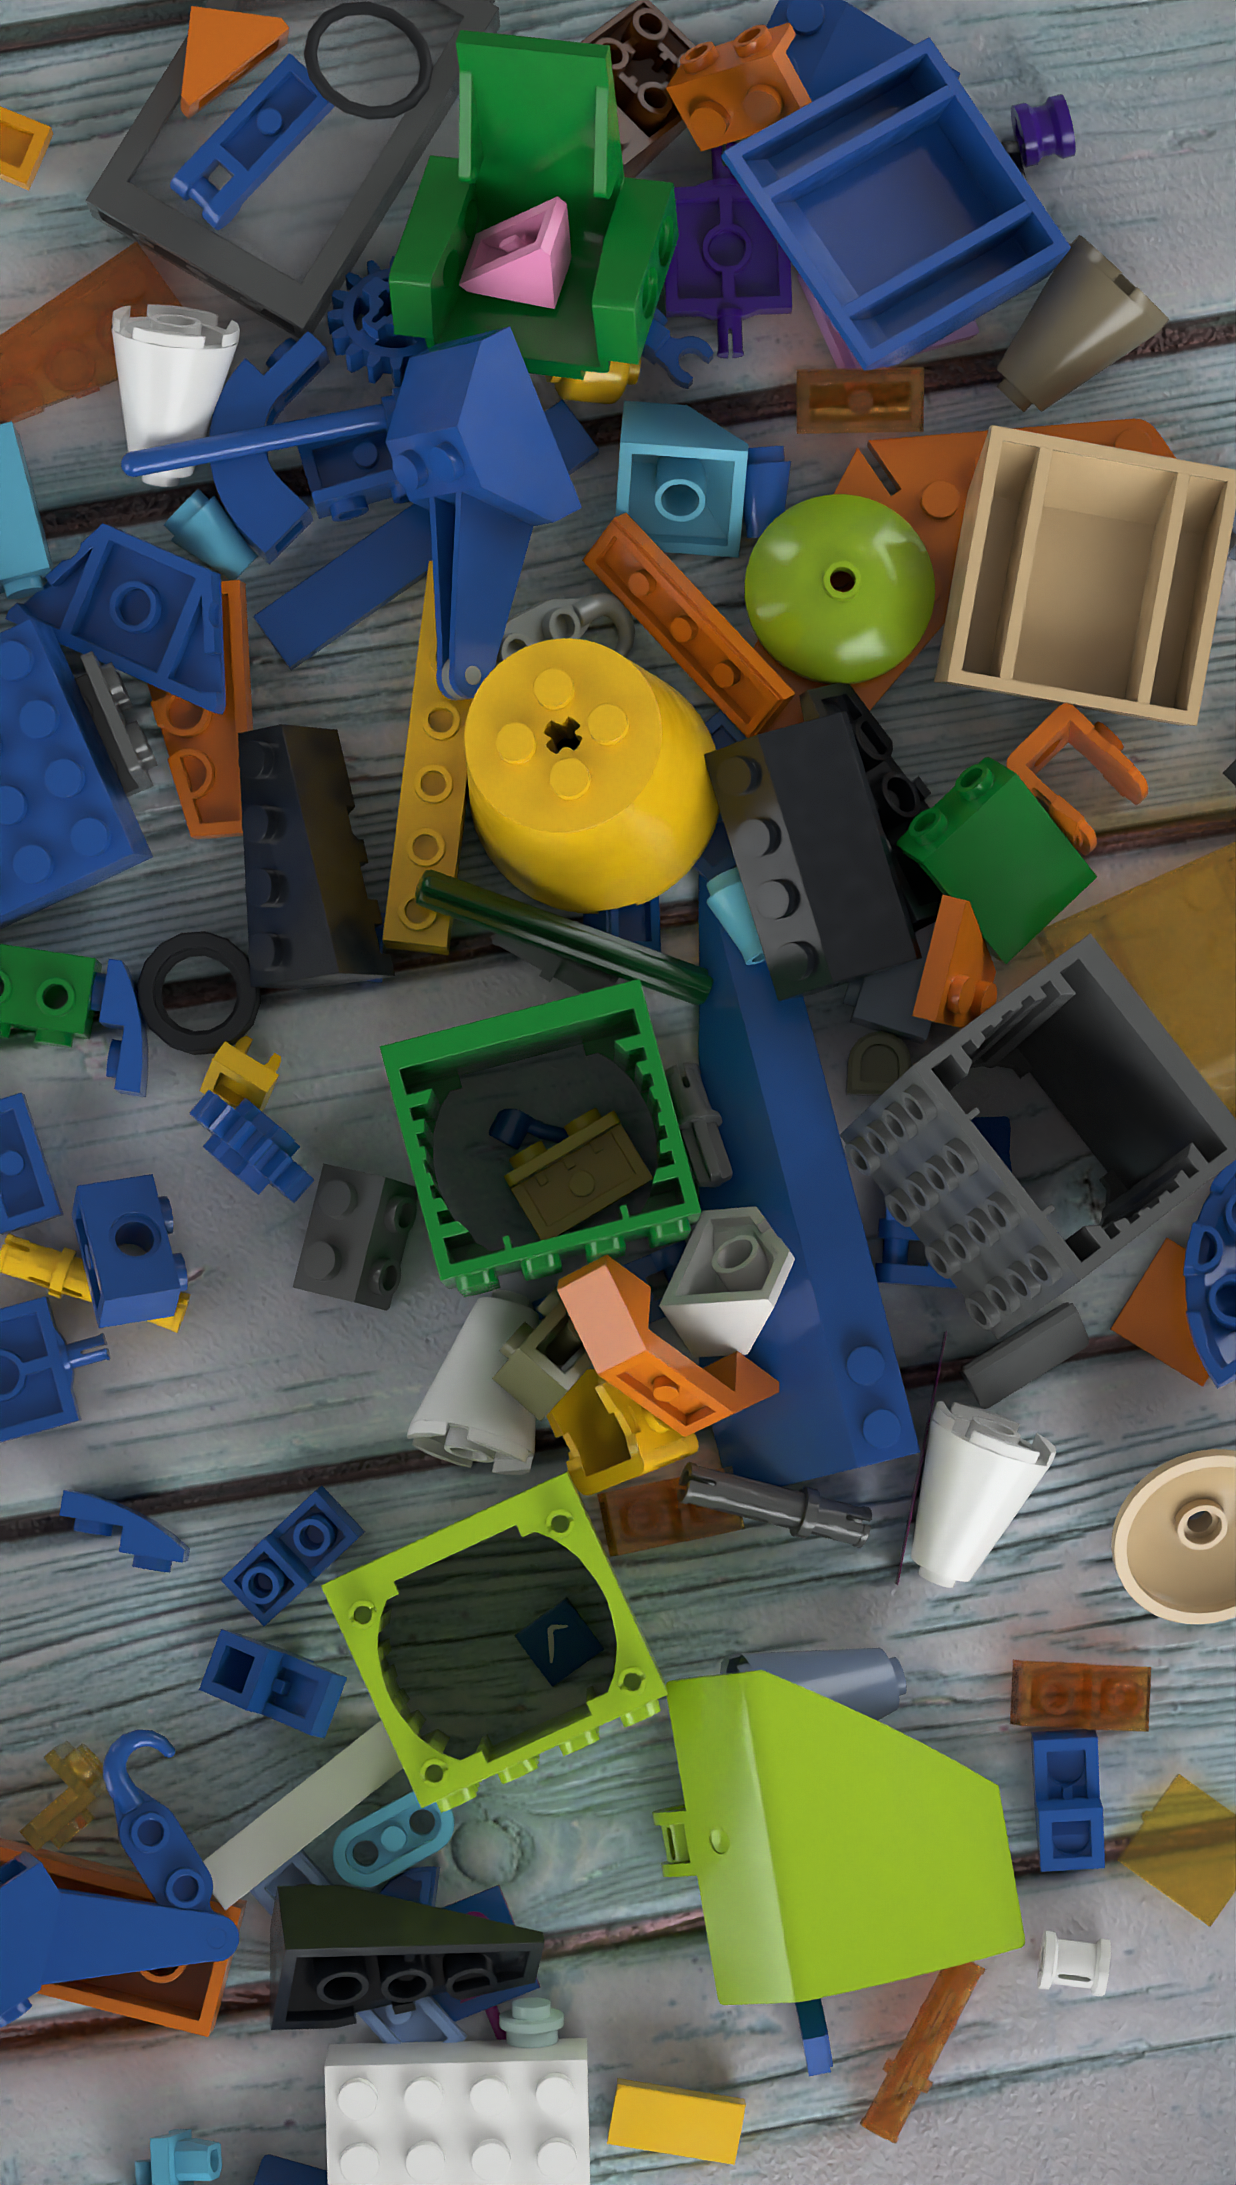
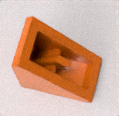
[181,6,289,120]

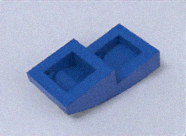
[1031,1728,1105,1872]

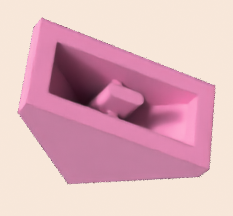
[459,196,572,309]

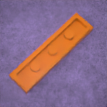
[582,513,796,738]

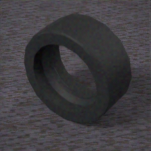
[137,931,261,1055]

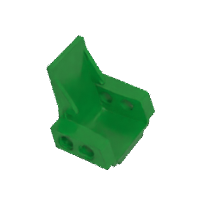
[389,30,679,380]

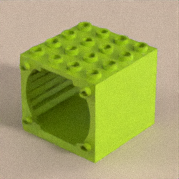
[321,1471,668,1813]

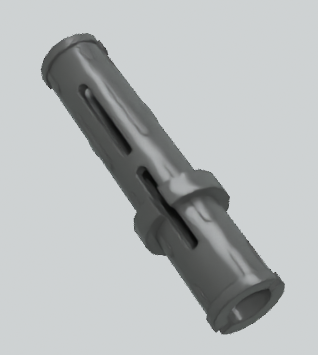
[677,1462,872,1548]

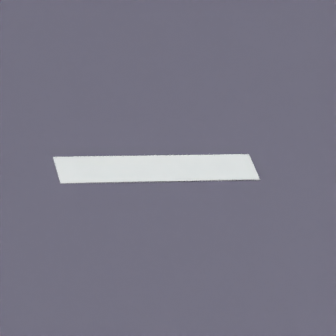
[203,1720,403,1910]

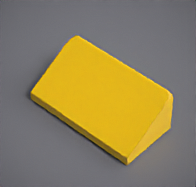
[607,2078,746,2165]

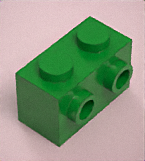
[0,944,102,1048]

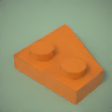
[912,895,997,1028]

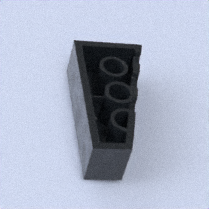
[238,724,395,990]

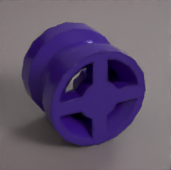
[1011,94,1076,167]

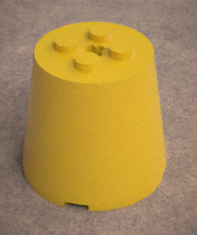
[464,638,720,914]

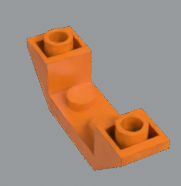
[557,1255,780,1437]

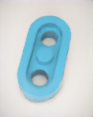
[332,1791,455,1887]

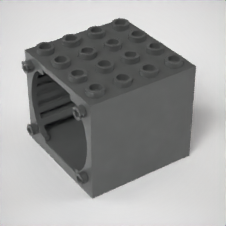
[839,933,1236,1340]

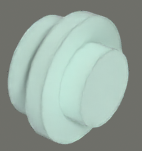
[499,1997,564,2048]

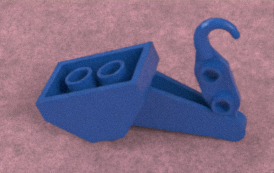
[0,1729,239,2028]

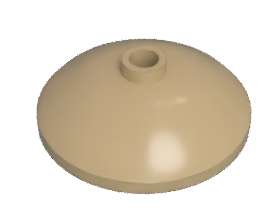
[1111,1449,1236,1624]

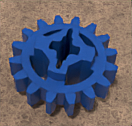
[327,256,428,387]
[189,1090,314,1203]

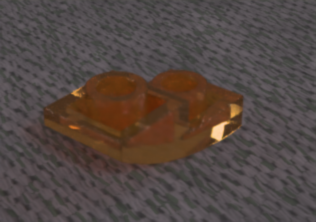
[597,1466,745,1557]
[1010,1659,1151,1732]

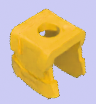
[546,1369,699,1496]

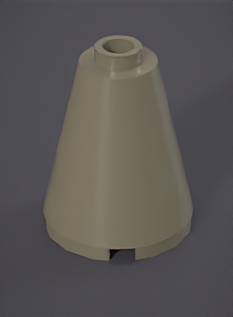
[996,235,1169,412]

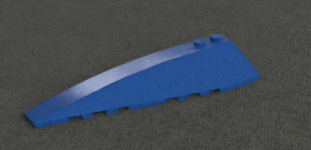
[698,866,920,1487]

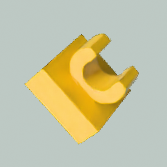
[199,1035,281,1111]

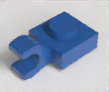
[641,308,714,389]

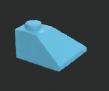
[615,400,749,558]

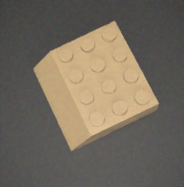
[934,425,1236,726]

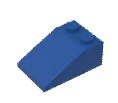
[766,0,960,102]

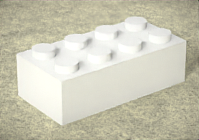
[324,2038,590,2185]

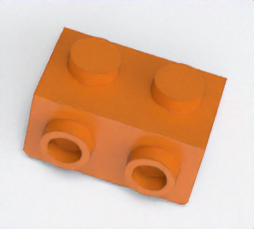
[666,23,812,151]

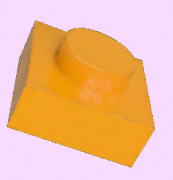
[0,106,54,191]

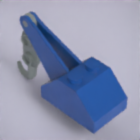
[385,326,635,700]

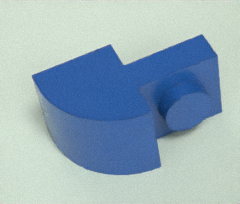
[199,1629,347,1739]

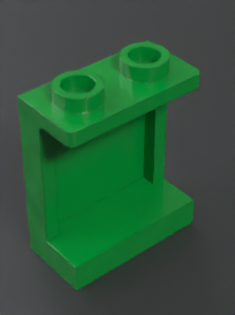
[896,757,1097,965]

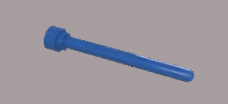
[121,387,401,477]

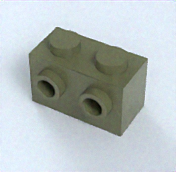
[492,1285,592,1421]

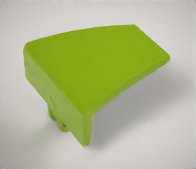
[652,1670,1025,2005]

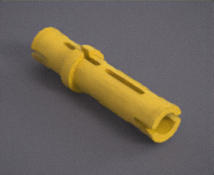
[0,1233,191,1333]

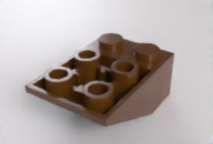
[581,0,695,178]

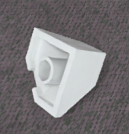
[659,1206,795,1357]

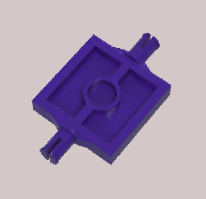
[665,142,792,359]

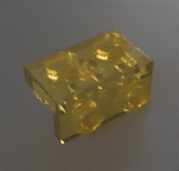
[19,1741,107,1851]

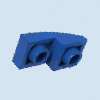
[91,959,149,1097]
[221,1485,365,1627]
[59,1489,190,1573]

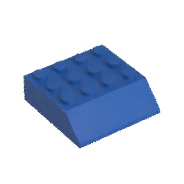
[721,37,1071,371]
[0,618,153,930]

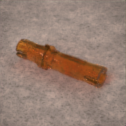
[860,1962,986,2144]

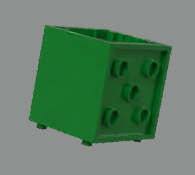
[380,979,702,1298]

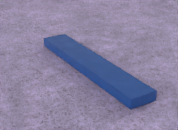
[253,399,599,671]

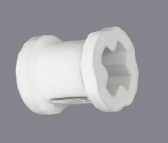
[1037,1930,1111,1996]

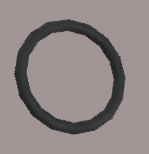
[304,1,433,120]

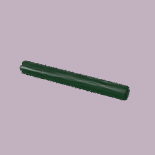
[415,870,713,1005]

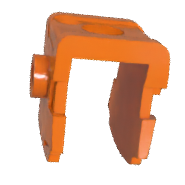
[1006,703,1148,856]

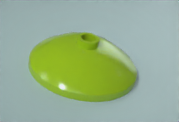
[744,494,935,685]

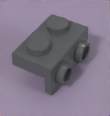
[293,1163,418,1310]

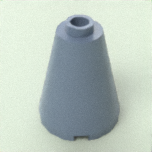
[720,1648,907,1721]

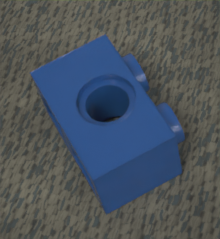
[71,1174,188,1328]

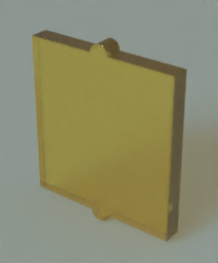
[1117,1773,1236,1927]

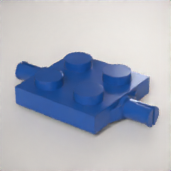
[0,1296,111,1443]

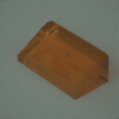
[795,367,924,434]

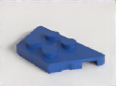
[5,523,226,715]

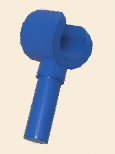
[489,1108,569,1150]

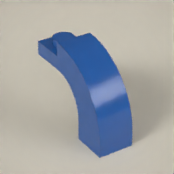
[210,331,330,565]

